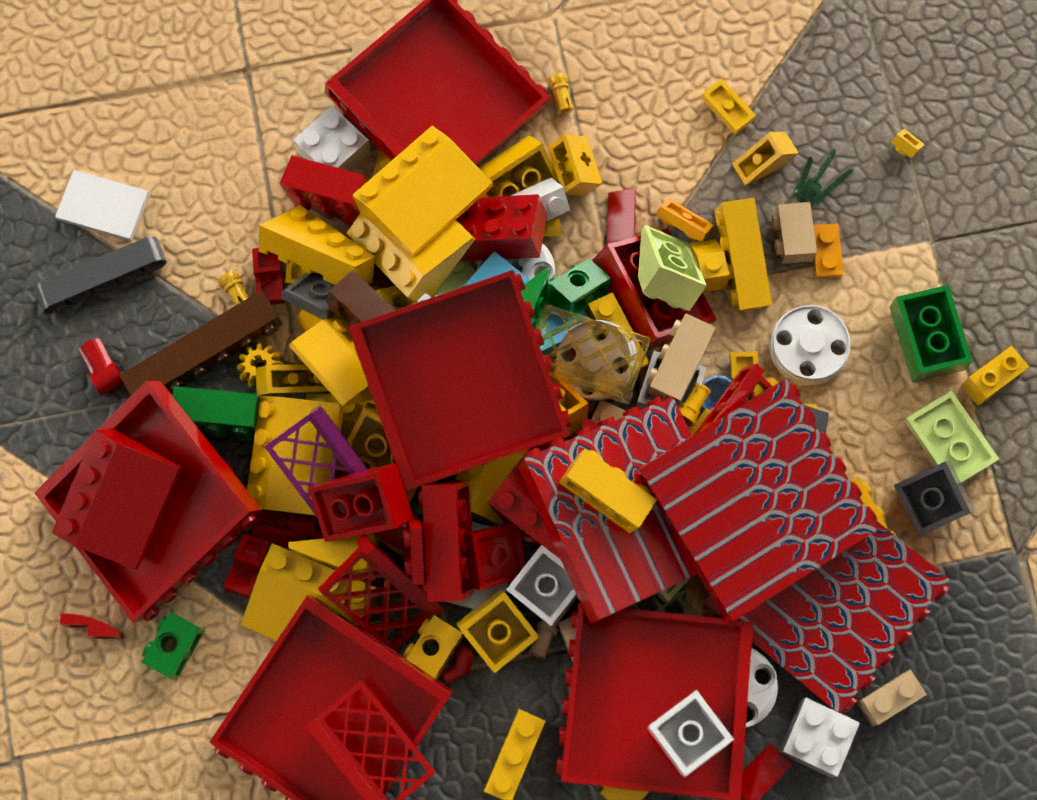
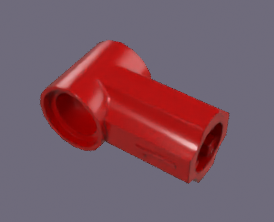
[79,338,124,396]

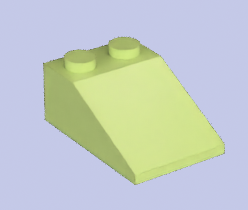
[638,225,707,311]

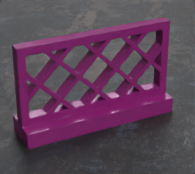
[264,404,368,517]

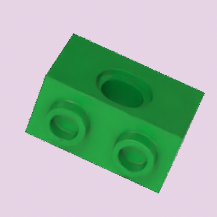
[549,258,611,320]
[141,612,205,681]

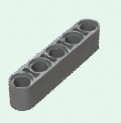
[34,236,167,314]

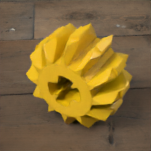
[237,343,284,388]

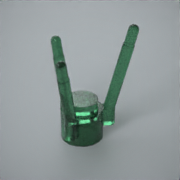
[794,149,854,207]

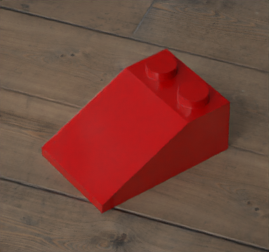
[308,463,413,542]

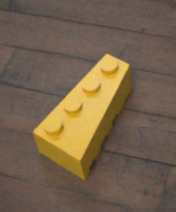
[714,197,772,312]
[259,205,375,285]

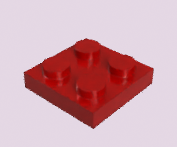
[401,511,424,585]
[466,521,525,591]

